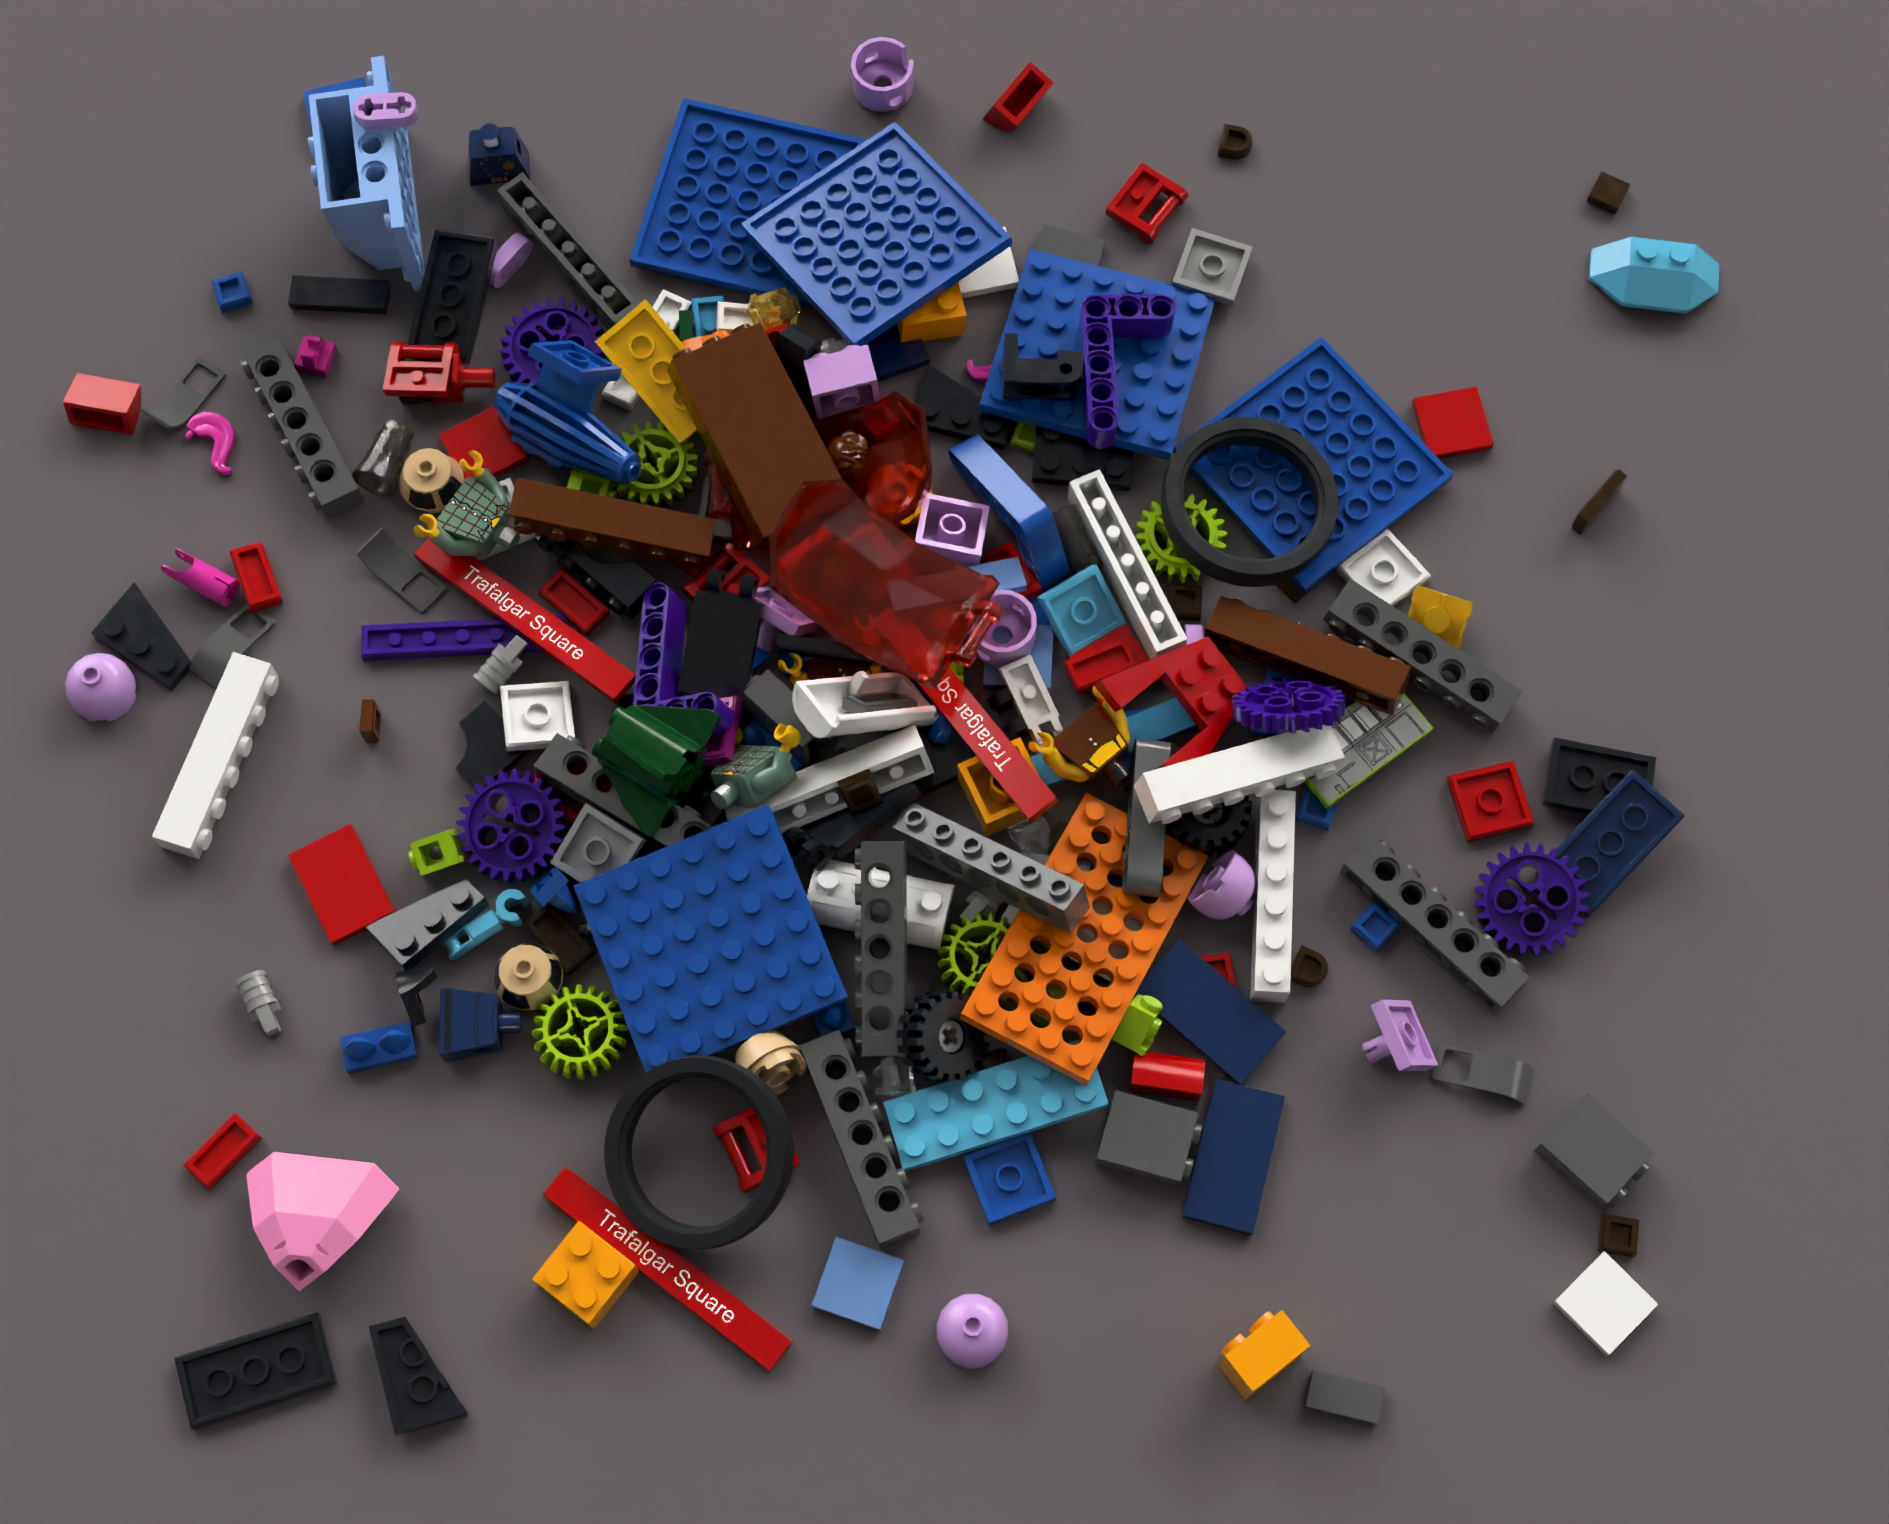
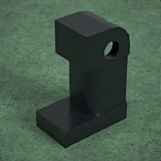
[774,324,822,399]
[1003,333,1083,401]

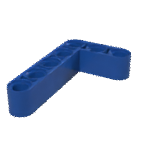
[948,434,1070,592]

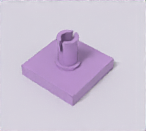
[755,586,822,652]
[1362,999,1438,1071]

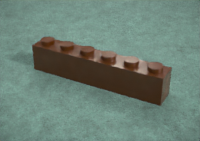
[508,478,716,569]
[1205,596,1411,716]

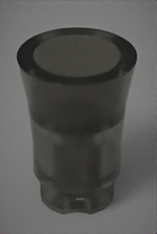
[352,420,414,497]
[1052,504,1104,576]

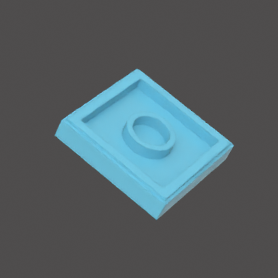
[1037,564,1127,657]

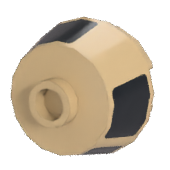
[399,448,464,514]
[494,943,563,1010]

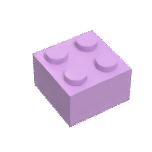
[803,344,882,423]
[910,493,990,573]

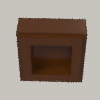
[359,699,381,743]

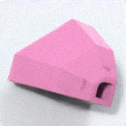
[246,1152,399,1291]

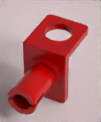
[434,353,496,402]

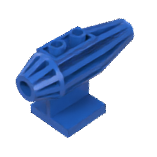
[494,340,642,485]

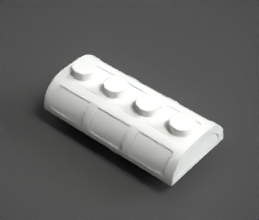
[792,671,939,738]
[807,859,955,950]

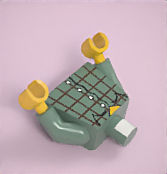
[414,450,520,556]
[711,723,801,809]

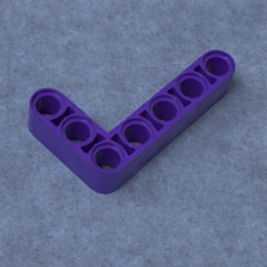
[1079,294,1176,449]
[633,582,735,736]

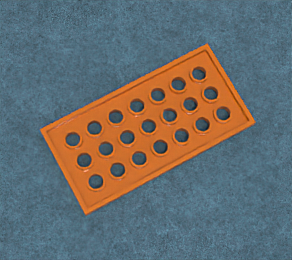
[959,793,1208,1086]

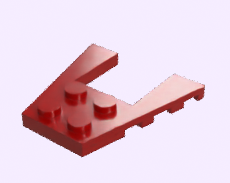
[1094,636,1246,769]

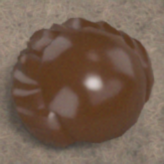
[826,430,868,484]

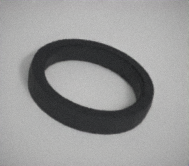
[1161,417,1338,587]
[604,1055,794,1249]

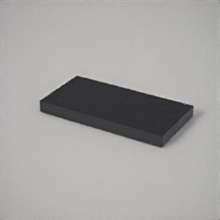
[407,229,499,365]
[174,1312,338,1430]

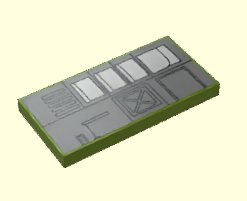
[1304,694,1434,809]

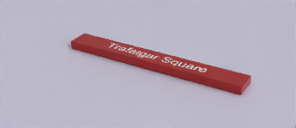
[413,537,636,704]
[874,607,1059,823]
[543,1166,793,1372]

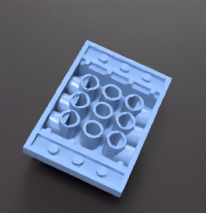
[308,56,425,294]

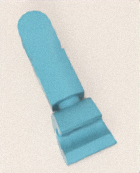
[442,889,531,960]

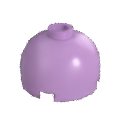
[65,653,137,722]
[1188,850,1256,920]
[936,1294,1009,1369]

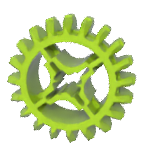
[937,912,1029,1002]
[532,984,629,1080]

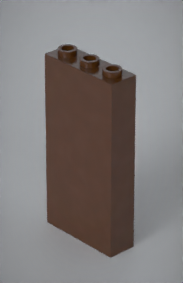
[667,322,852,546]

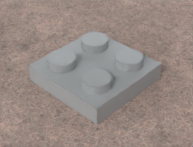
[1172,228,1253,307]
[550,803,646,882]

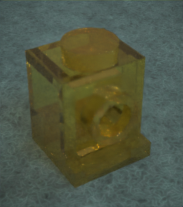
[747,287,801,330]

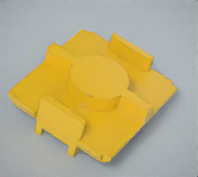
[1407,585,1473,649]

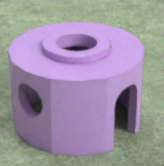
[851,37,914,112]
[969,590,1037,667]

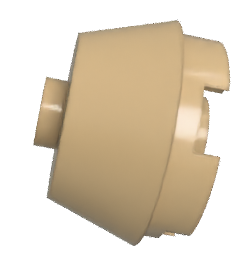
[735,1030,806,1096]

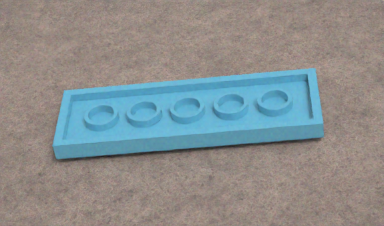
[883,1039,1110,1172]

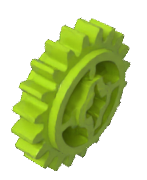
[611,420,699,508]
[1135,494,1227,583]

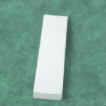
[602,289,692,411]

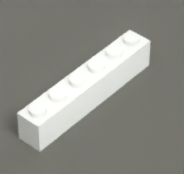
[1068,469,1187,660]
[152,652,279,859]
[725,724,934,834]
[1134,725,1345,824]
[1250,790,1296,1003]

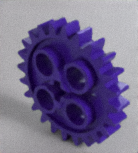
[500,298,607,384]
[1232,679,1345,734]
[456,769,569,883]
[1474,843,1590,957]

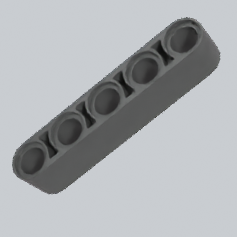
[1122,738,1171,897]

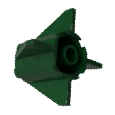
[592,705,722,838]

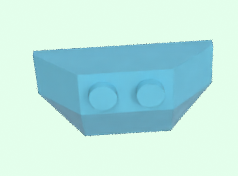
[1588,237,1720,314]

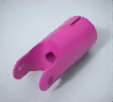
[161,549,240,607]

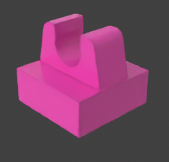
[294,335,337,377]

